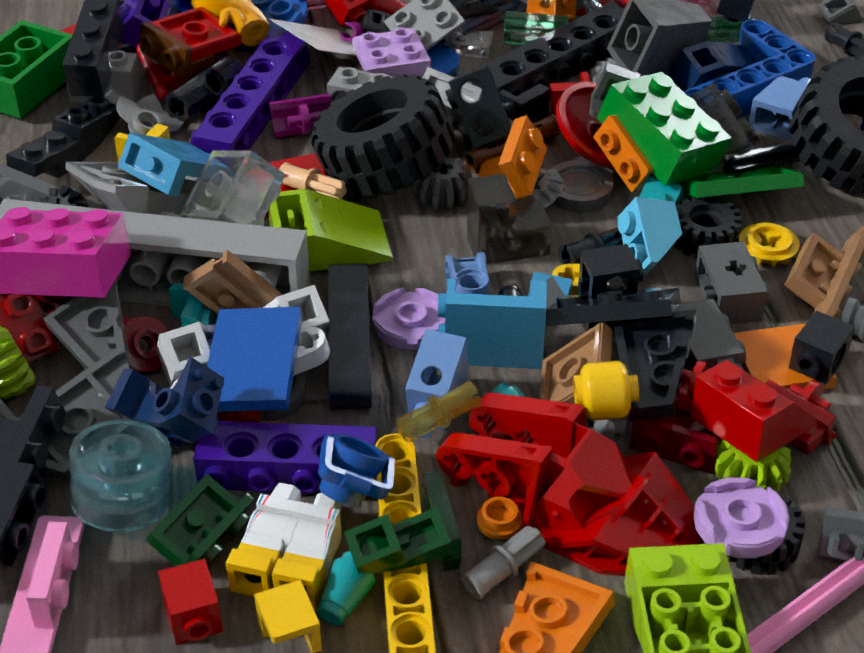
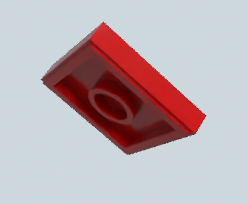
[150,7,241,61]

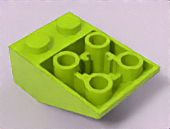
[267,189,392,272]
[624,543,751,653]

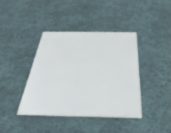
[270,19,356,55]

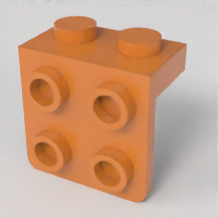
[468,115,547,211]

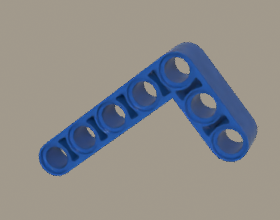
[684,19,816,124]

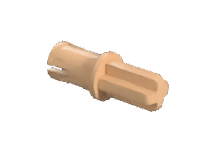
[277,162,347,200]

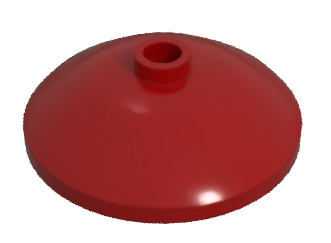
[556,82,615,170]

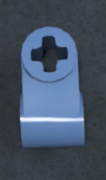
[445,252,489,295]

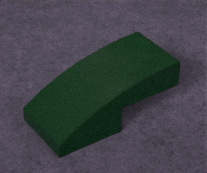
[344,507,455,573]

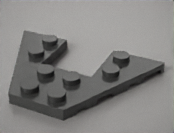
[0,280,140,481]

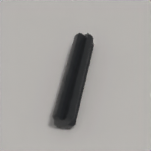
[722,143,801,174]

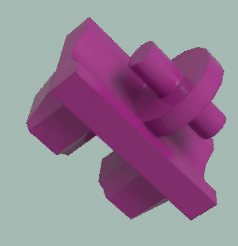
[269,93,332,138]

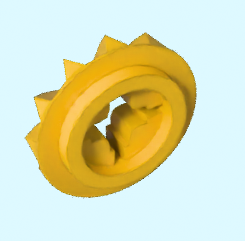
[739,223,800,268]

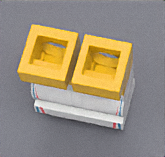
[225,482,342,610]

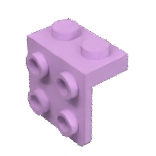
[352,28,431,78]

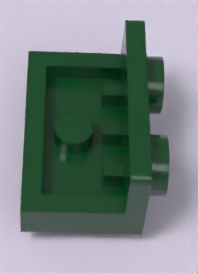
[146,474,255,567]

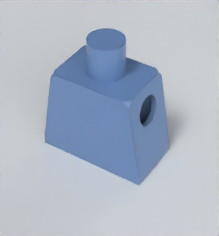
[748,76,811,141]
[405,329,469,439]

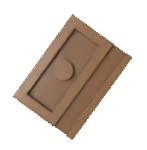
[183,250,282,314]

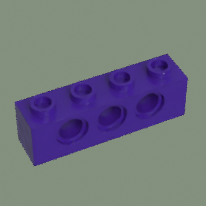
[193,421,377,496]

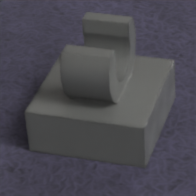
[818,507,864,561]

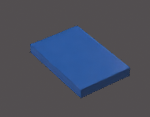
[207,307,303,412]

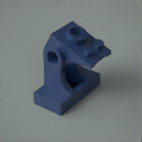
[105,357,224,447]

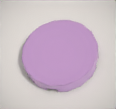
[372,288,445,350]
[693,478,789,558]

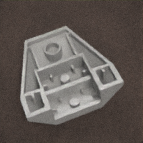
[65,162,241,221]

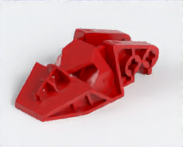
[436,393,703,576]

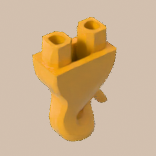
[191,0,270,46]

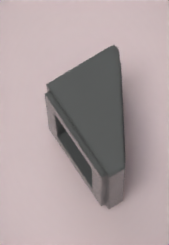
[817,0,863,25]

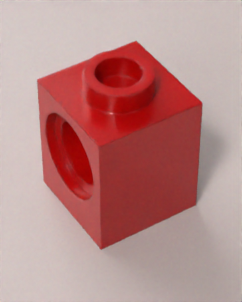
[158,559,223,645]

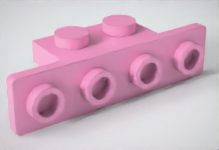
[0,516,85,653]

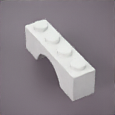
[156,285,329,387]

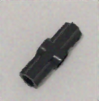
[164,56,243,122]

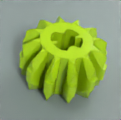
[0,326,35,400]
[715,440,792,491]

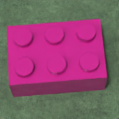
[0,207,131,298]

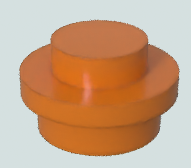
[477,497,522,540]

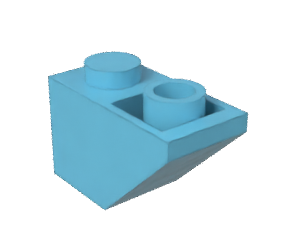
[617,197,682,276]

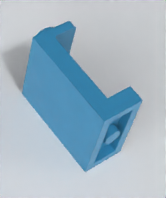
[117,133,238,196]
[438,278,547,369]

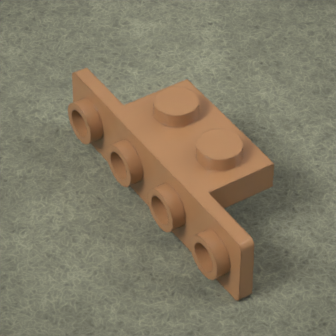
[784,225,864,319]

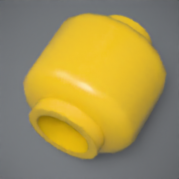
[573,361,639,421]

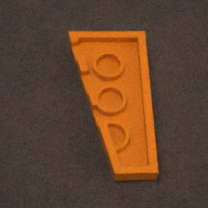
[499,561,615,653]

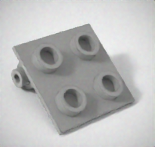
[384,0,466,51]

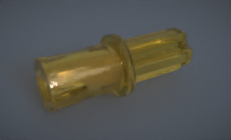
[397,381,482,442]

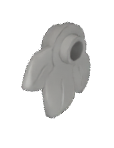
[116,94,184,135]

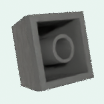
[607,0,712,77]

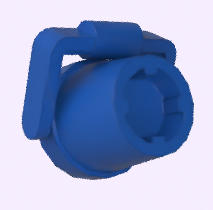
[318,434,395,507]

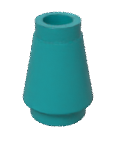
[317,551,375,626]

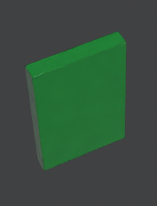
[678,166,804,198]

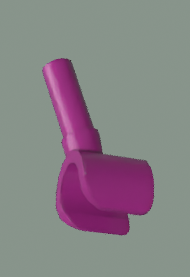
[339,22,364,41]

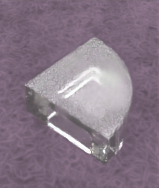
[456,31,493,58]

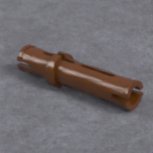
[464,114,561,172]

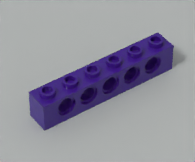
[190,29,310,169]

